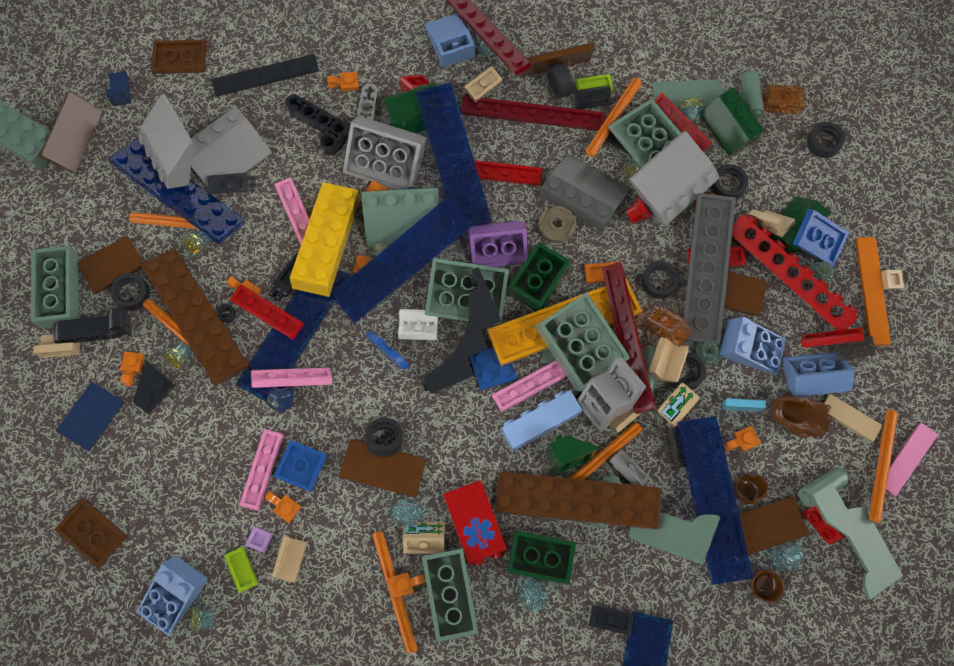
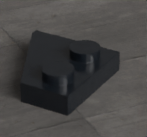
[133,361,176,415]

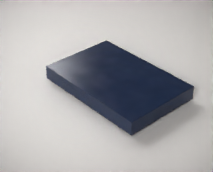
[56,382,125,452]

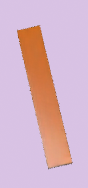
[855,237,891,346]

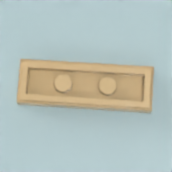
[824,394,883,443]

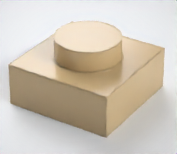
[881,270,904,290]

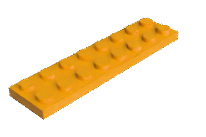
[487,278,642,366]

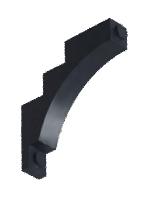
[421,267,502,394]

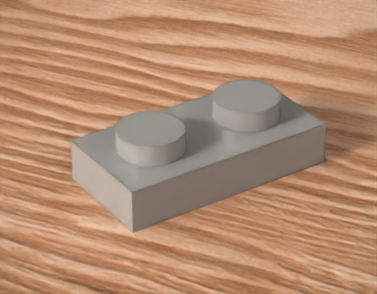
[610,449,650,486]

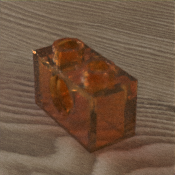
[764,84,805,115]
[645,305,692,347]

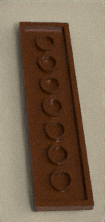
[140,248,249,387]
[494,472,661,530]

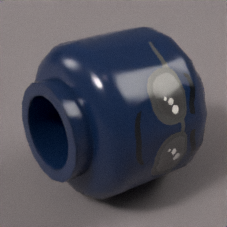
[268,386,294,412]

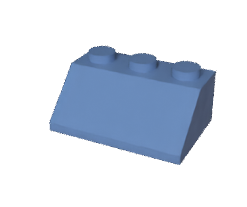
[782,351,854,396]

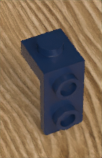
[105,71,131,106]

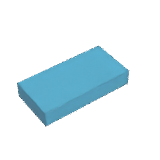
[722,398,766,412]

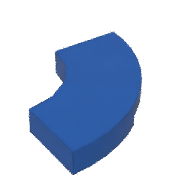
[365,331,409,370]

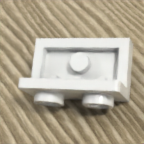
[398,309,438,340]

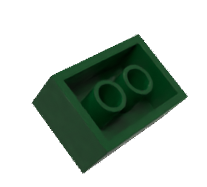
[508,242,571,311]
[507,531,576,586]

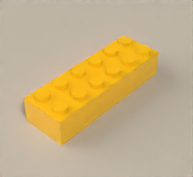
[290,182,360,297]

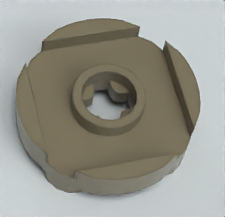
[539,206,576,243]

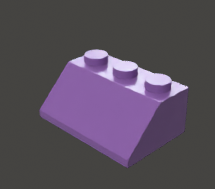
[468,221,528,267]

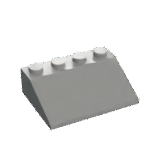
[138,94,193,189]
[191,106,272,195]
[343,116,427,190]
[630,131,720,226]

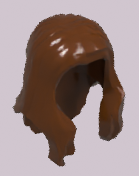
[770,395,831,438]

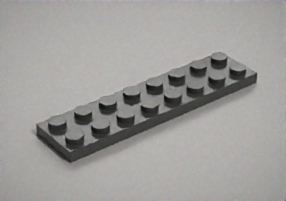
[680,193,736,346]

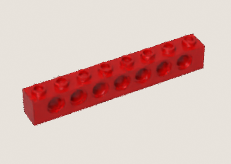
[732,214,859,330]

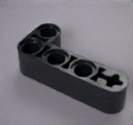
[286,95,349,156]
[54,308,132,344]

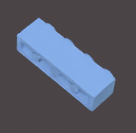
[501,390,582,451]

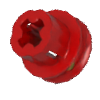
[625,197,651,224]

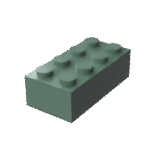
[0,101,50,171]
[31,246,79,329]
[422,548,479,642]

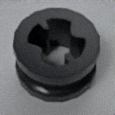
[217,304,236,323]

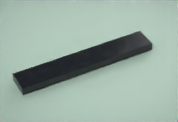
[212,54,319,97]

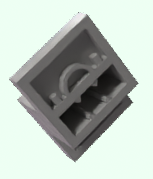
[577,357,646,432]

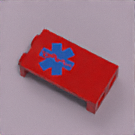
[443,480,507,567]

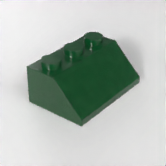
[383,82,448,133]
[699,87,764,156]
[769,196,831,255]
[545,435,598,476]

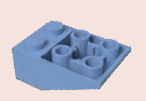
[424,13,475,68]
[719,317,786,375]
[136,555,208,636]

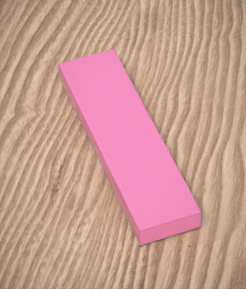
[274,177,310,245]
[492,360,567,412]
[251,368,332,388]
[886,422,938,497]
[239,429,284,511]

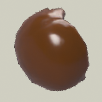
[734,473,768,505]
[750,569,785,603]

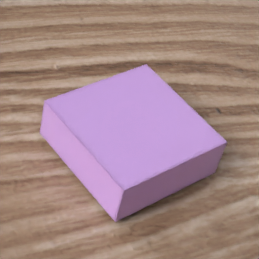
[245,526,273,553]

